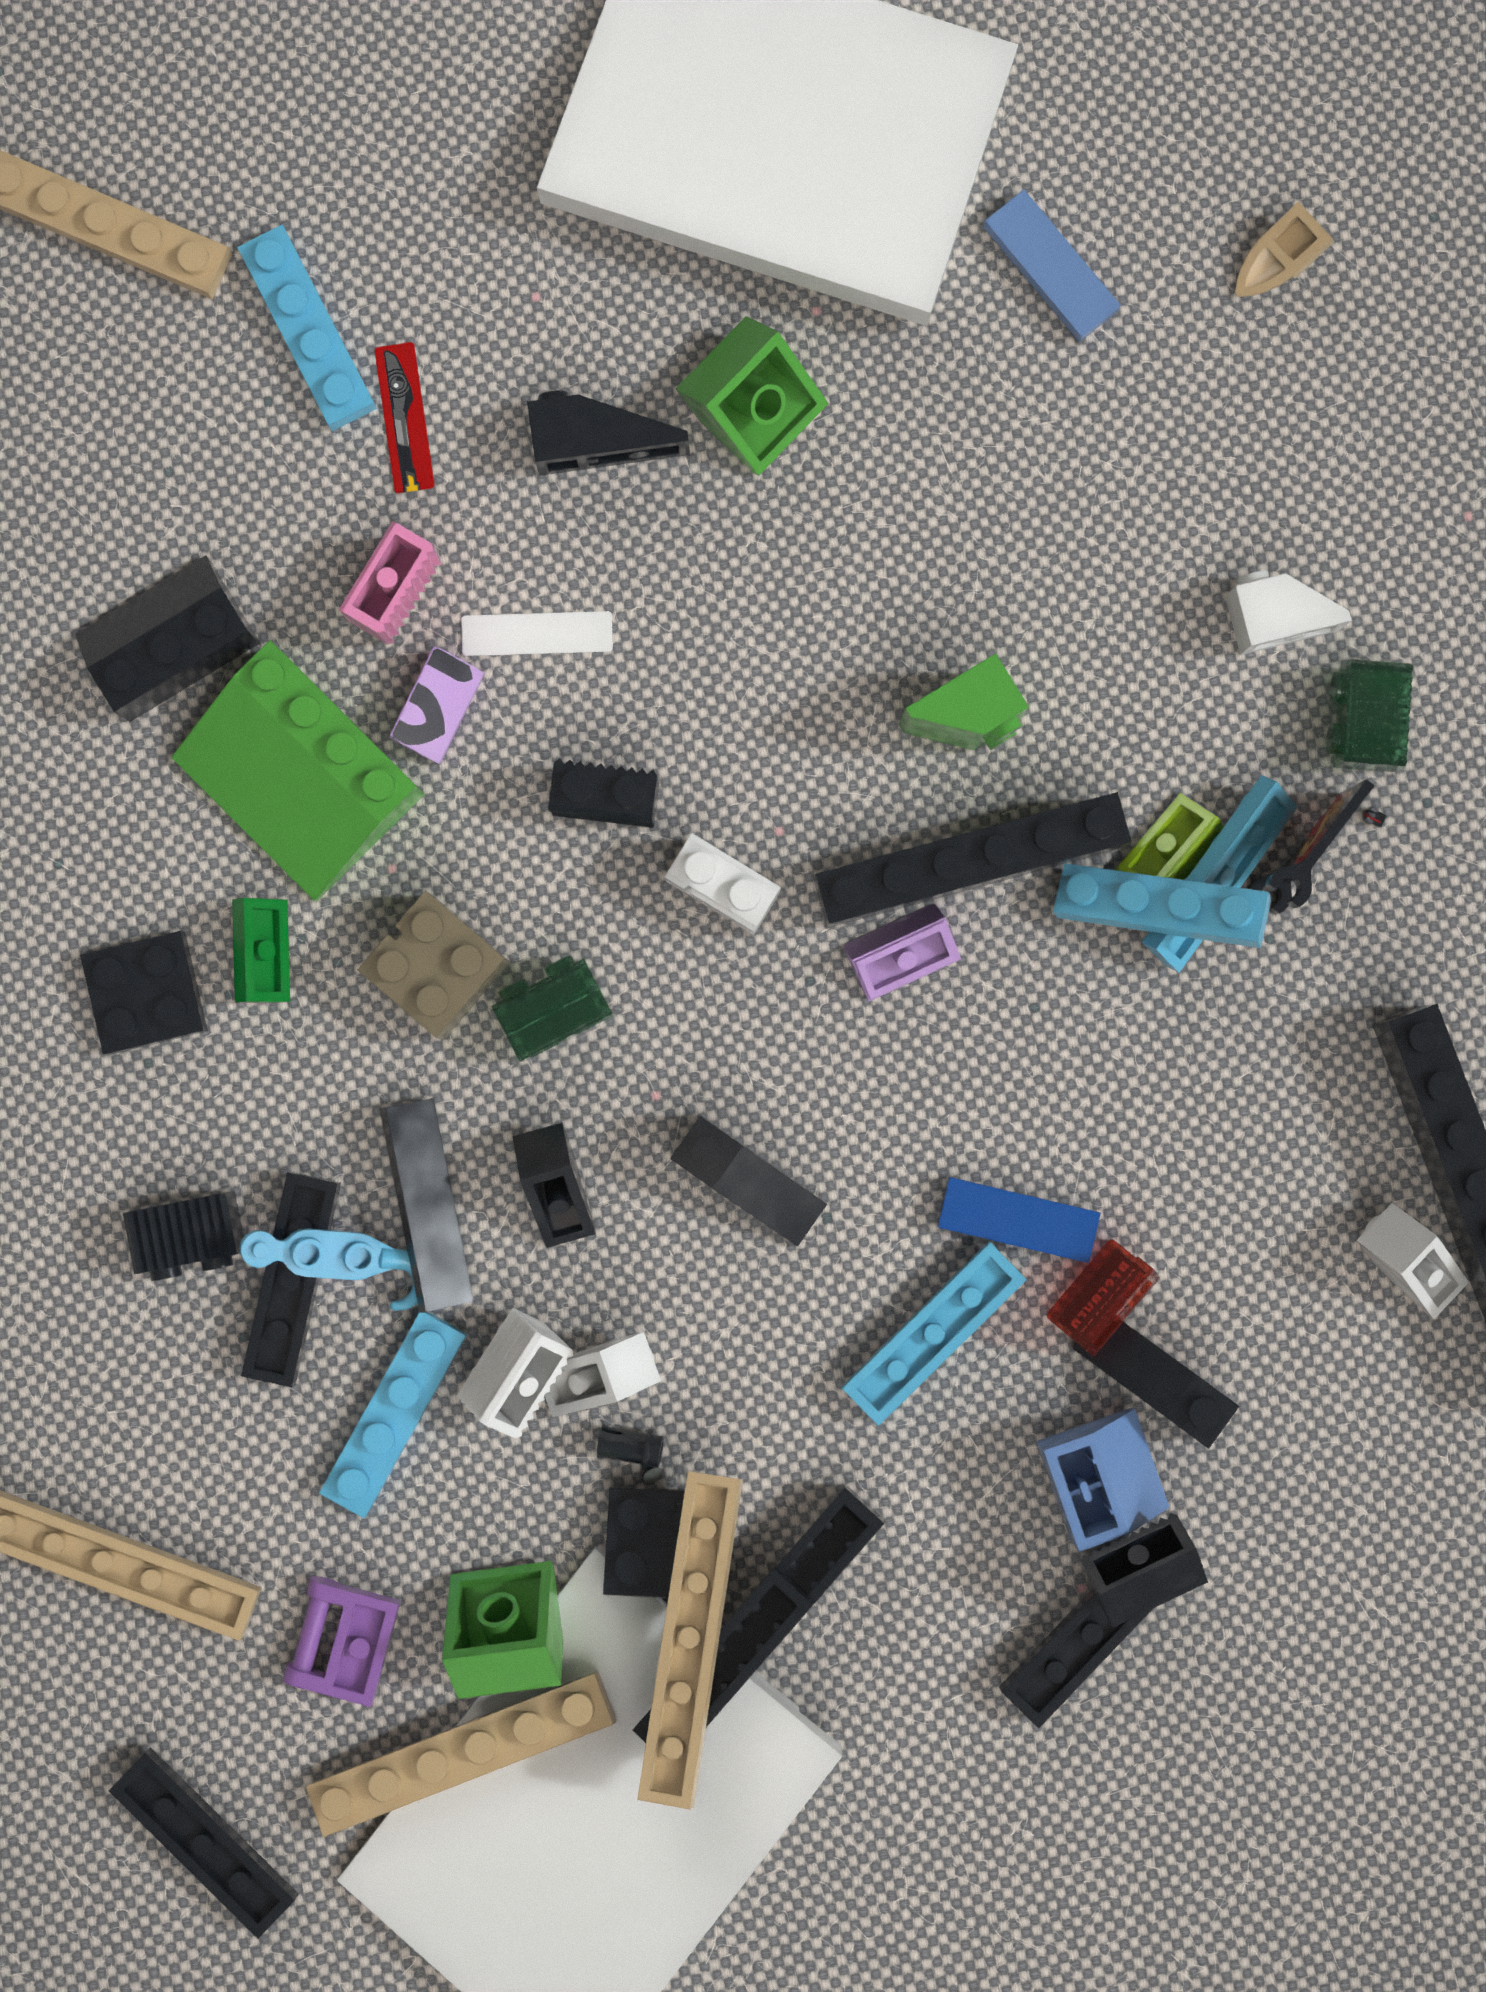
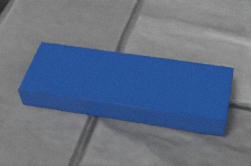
[937,1177,1101,1263]

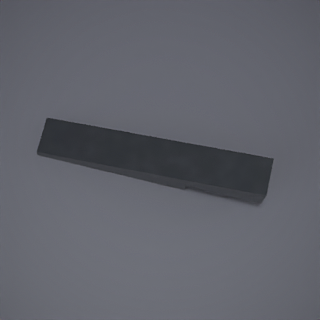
[632,1486,887,1743]

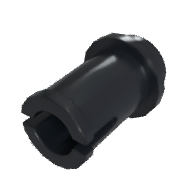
[597,1424,664,1471]

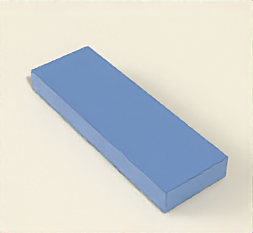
[983,189,1121,343]

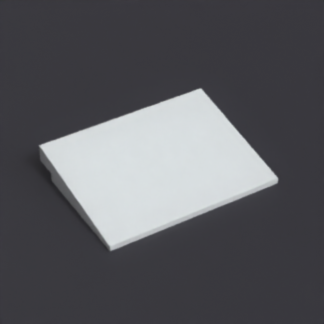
[537,0,1019,326]
[337,1546,842,1992]

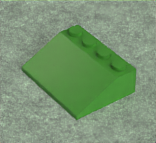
[171,640,425,902]

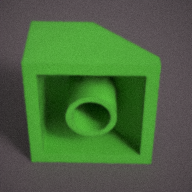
[675,316,829,476]
[899,653,1029,750]
[442,1561,563,1699]

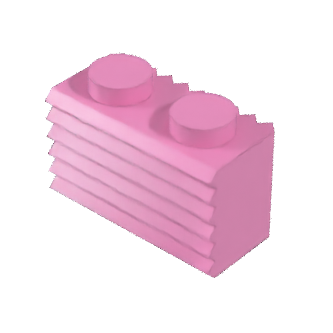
[339,521,442,645]

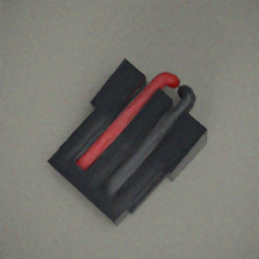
[1363,806,1387,827]

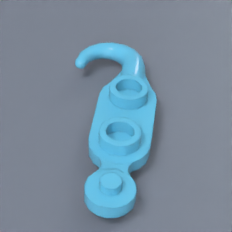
[239,1228,418,1311]

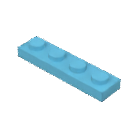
[237,224,377,431]
[1142,775,1298,973]
[1053,863,1272,948]
[841,1241,1027,1426]
[319,1312,468,1518]

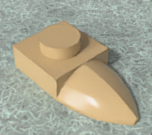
[1235,201,1334,297]

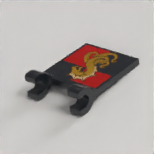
[1248,779,1375,915]

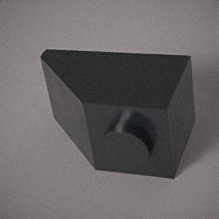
[512,1122,596,1248]

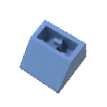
[1036,1407,1170,1552]

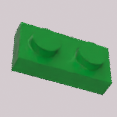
[232,898,290,1003]

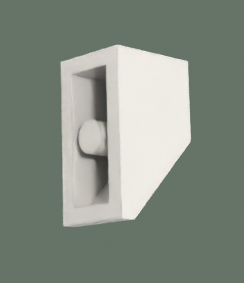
[1225,570,1352,655]
[1356,1203,1469,1319]
[544,1332,661,1417]

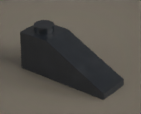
[527,390,690,476]
[670,1115,827,1247]
[1072,1316,1240,1449]

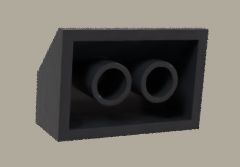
[75,555,260,722]

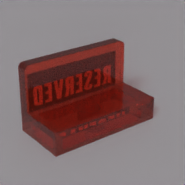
[1047,1239,1160,1357]

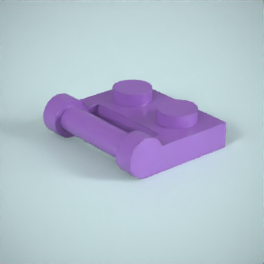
[283,1576,401,1707]

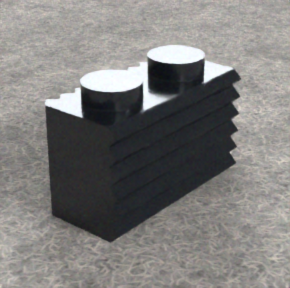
[548,758,660,828]
[123,1191,244,1282]
[1081,1513,1208,1628]

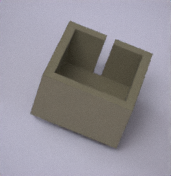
[357,890,511,1039]

